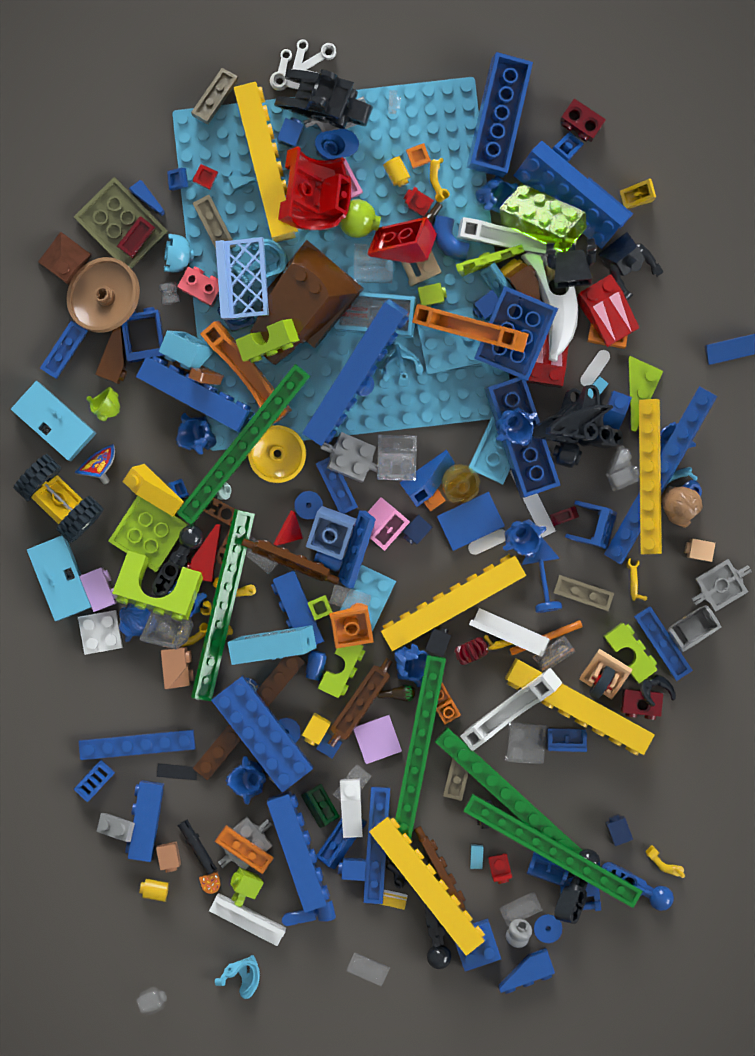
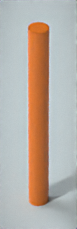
[509,620,583,656]

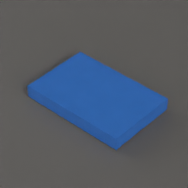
[437,492,505,551]

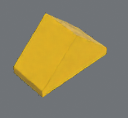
[620,179,656,209]

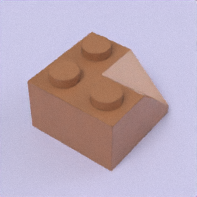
[161,647,194,689]

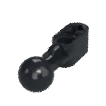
[152,525,203,596]
[554,849,600,924]
[425,904,451,969]

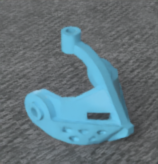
[243,239,287,280]
[382,341,423,382]
[215,955,260,999]

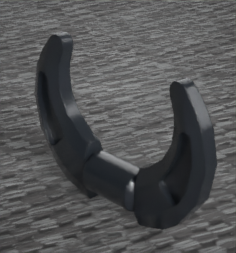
[641,675,676,707]

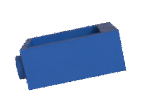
[122,307,165,363]

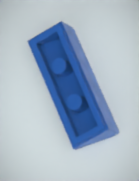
[704,334,755,365]
[317,818,367,869]

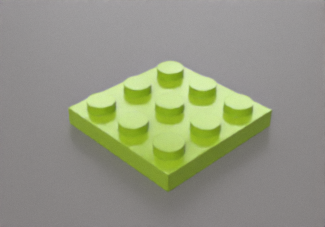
[108,496,188,572]

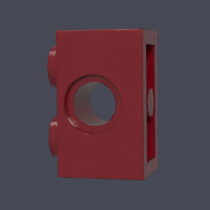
[621,689,663,720]

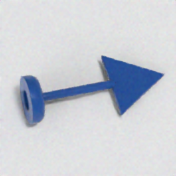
[522,537,562,613]

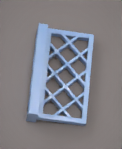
[215,237,269,320]

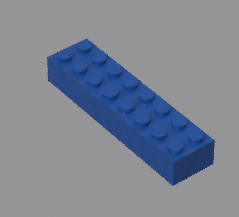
[302,299,409,446]

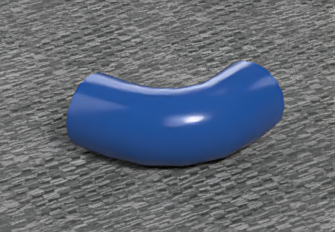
[434,216,470,261]

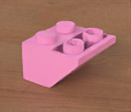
[368,498,410,551]

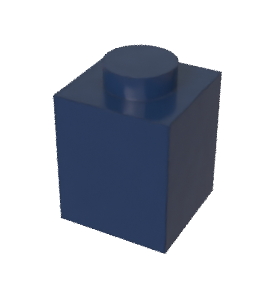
[403,515,433,545]
[605,814,633,846]

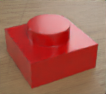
[193,164,218,190]

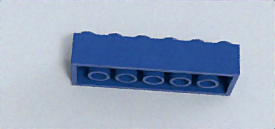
[466,52,533,177]
[513,141,630,249]
[136,356,254,432]
[484,377,560,498]
[211,675,314,792]
[267,790,330,913]

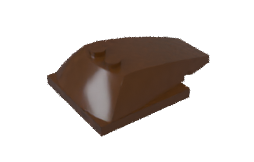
[250,240,364,365]

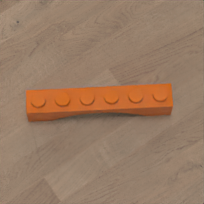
[412,304,529,353]
[200,321,292,424]

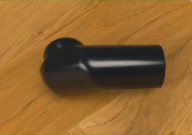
[386,860,407,889]

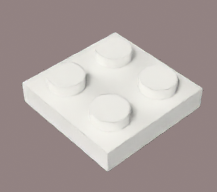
[78,610,123,655]

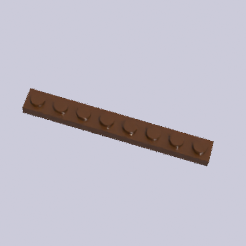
[193,655,305,780]

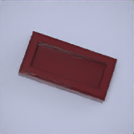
[117,216,156,259]

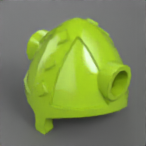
[86,387,120,421]

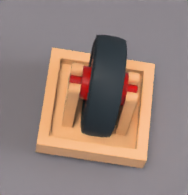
[579,649,632,700]

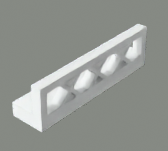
[469,608,550,657]
[209,893,286,946]

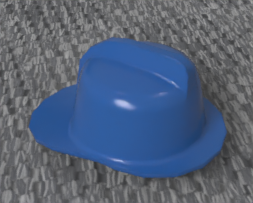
[315,129,359,161]

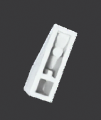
[340,779,363,838]

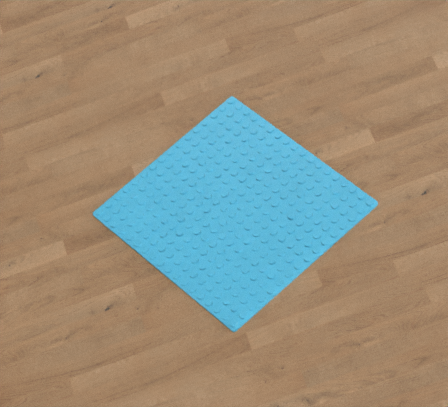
[172,77,509,451]

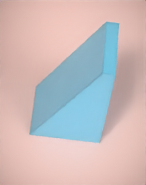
[228,176,256,191]
[587,376,608,399]
[470,844,483,869]

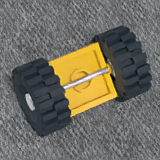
[13,454,104,543]

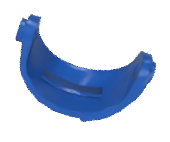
[217,296,255,332]

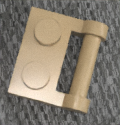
[401,250,442,287]

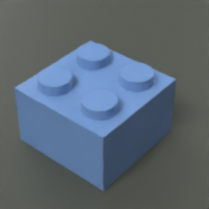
[306,506,357,560]

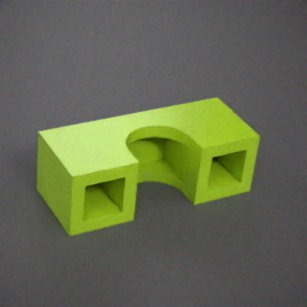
[236,319,299,363]
[603,623,657,683]
[318,644,365,698]

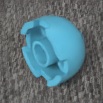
[164,234,194,273]

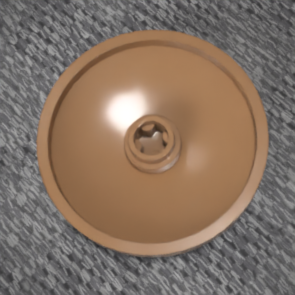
[67,257,140,333]

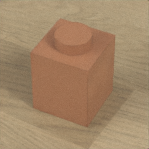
[156,841,181,872]

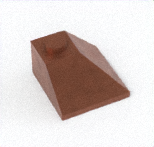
[38,232,91,285]

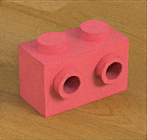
[177,266,219,307]

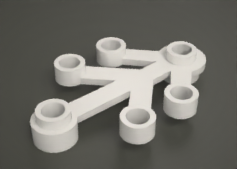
[270,39,336,91]

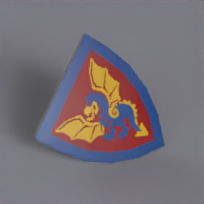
[75,444,115,484]

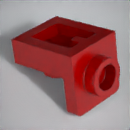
[403,187,434,217]
[488,853,512,884]

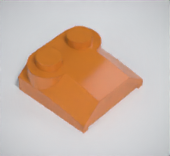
[329,603,374,649]

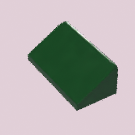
[301,784,340,828]

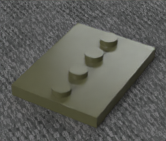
[74,177,169,269]

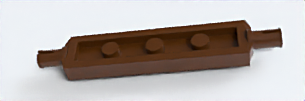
[241,538,340,585]
[328,657,393,747]
[414,826,466,912]

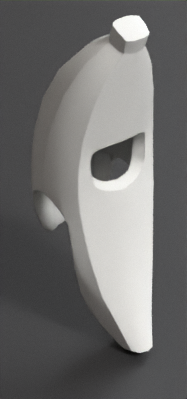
[521,252,578,362]

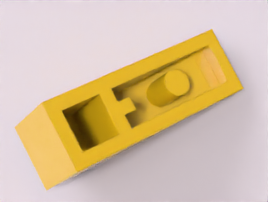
[122,464,184,516]

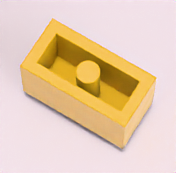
[302,713,331,746]

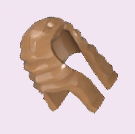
[661,486,703,528]

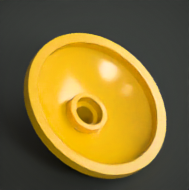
[248,425,306,483]

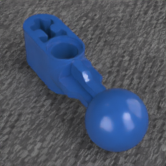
[602,862,674,911]

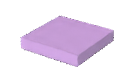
[354,715,402,764]

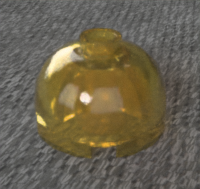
[441,464,481,503]

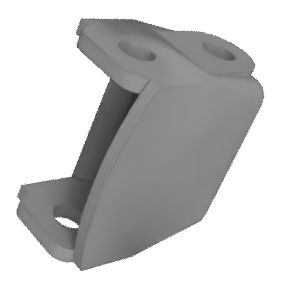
[668,605,721,652]

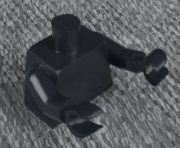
[598,232,663,300]
[546,238,597,289]

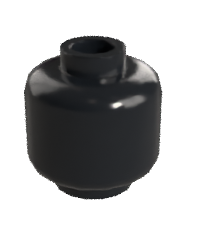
[553,442,582,468]

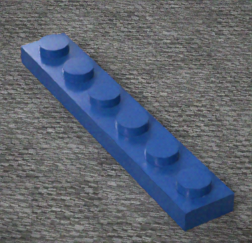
[79,730,196,760]
[363,786,390,904]

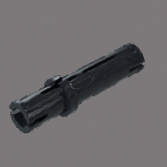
[177,819,217,875]

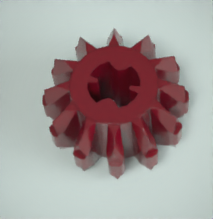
[454,637,489,665]

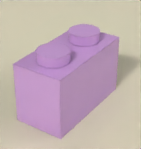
[79,568,117,612]

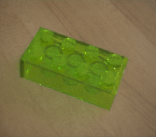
[500,183,587,253]

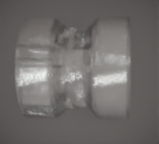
[159,282,181,305]

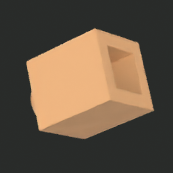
[685,539,715,562]

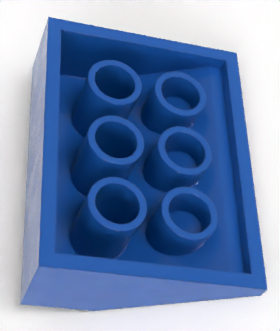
[474,285,558,381]

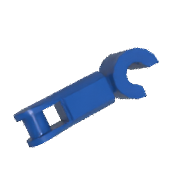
[282,901,336,926]

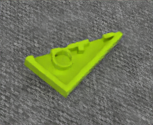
[456,244,525,277]
[628,356,663,432]

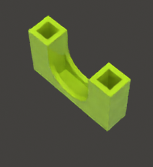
[112,551,203,621]

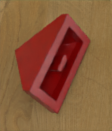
[273,510,303,546]

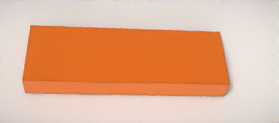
[215,825,274,874]

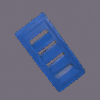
[129,180,165,216]
[74,760,115,802]

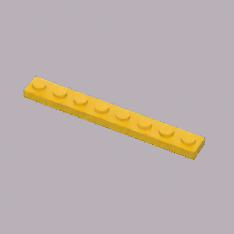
[639,399,662,555]

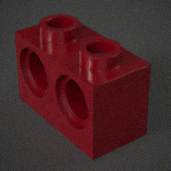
[560,98,606,142]

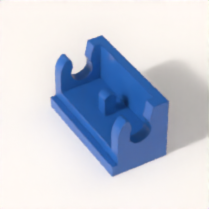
[547,728,587,752]
[526,852,569,886]

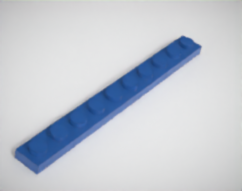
[604,386,718,564]

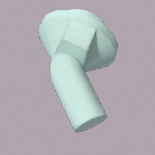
[216,482,231,500]

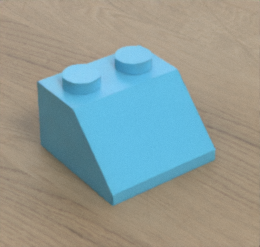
[159,330,214,370]

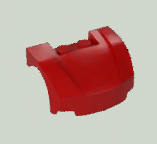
[278,146,351,230]

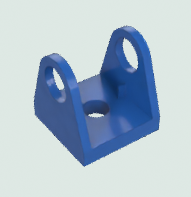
[565,501,617,550]

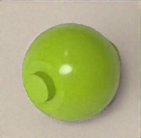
[339,199,381,238]

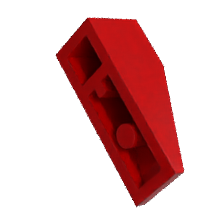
[187,524,222,582]

